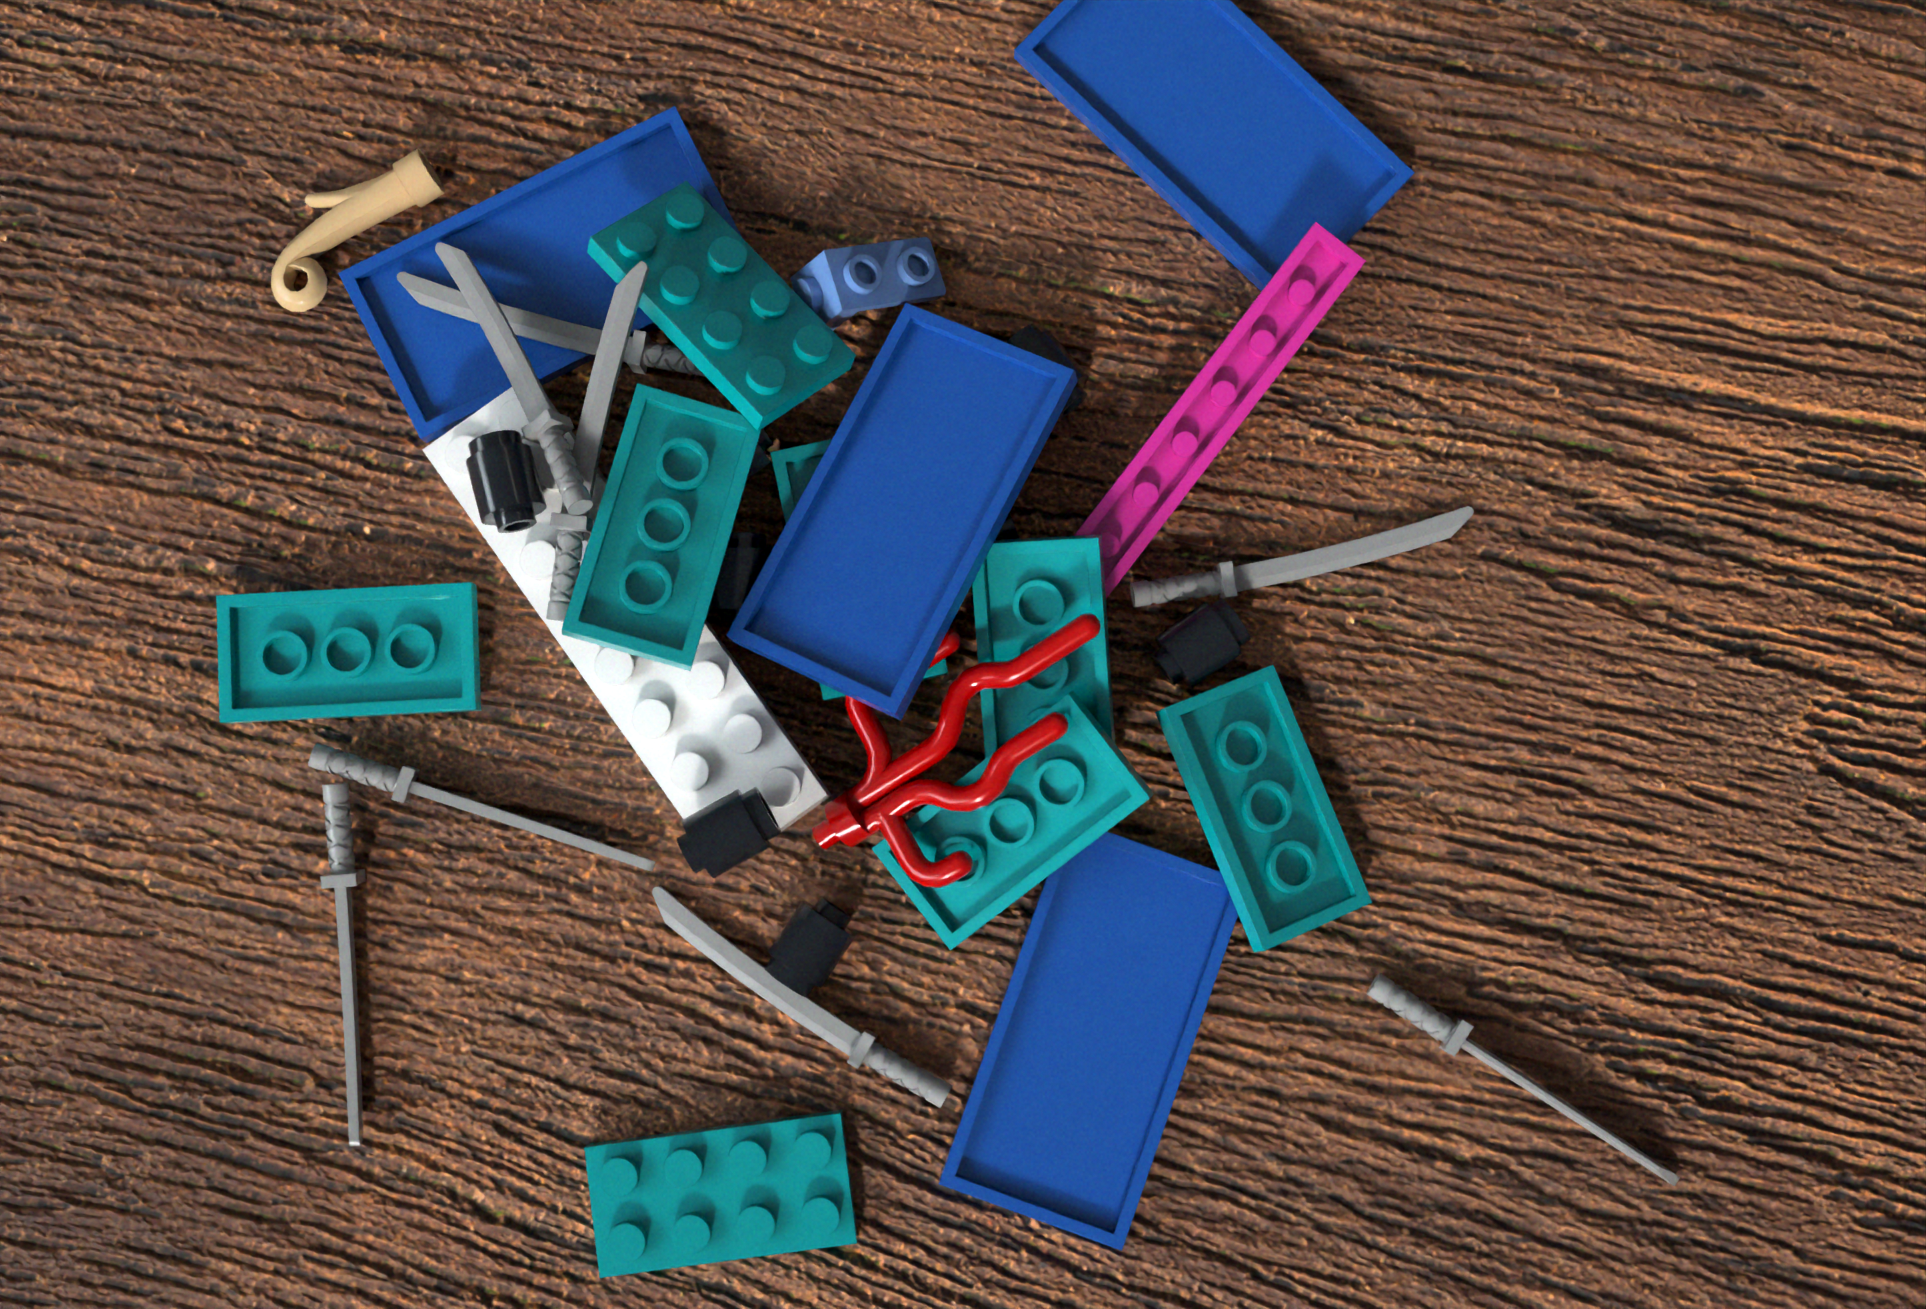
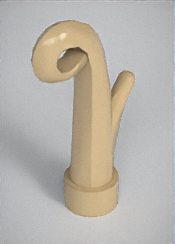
[271,149,446,312]

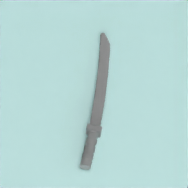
[435,242,593,516]
[546,261,649,622]
[396,272,706,377]
[1130,506,1474,607]
[308,742,656,872]
[320,782,366,1146]
[652,886,953,1108]
[1366,973,1680,1186]

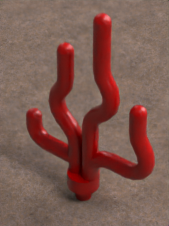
[812,613,1101,888]

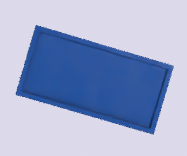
[1014,0,1415,291]
[338,106,742,443]
[727,303,1078,721]
[939,832,1238,1251]

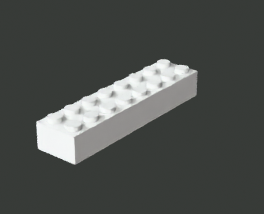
[422,387,832,832]

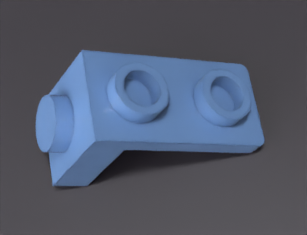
[790,237,946,331]

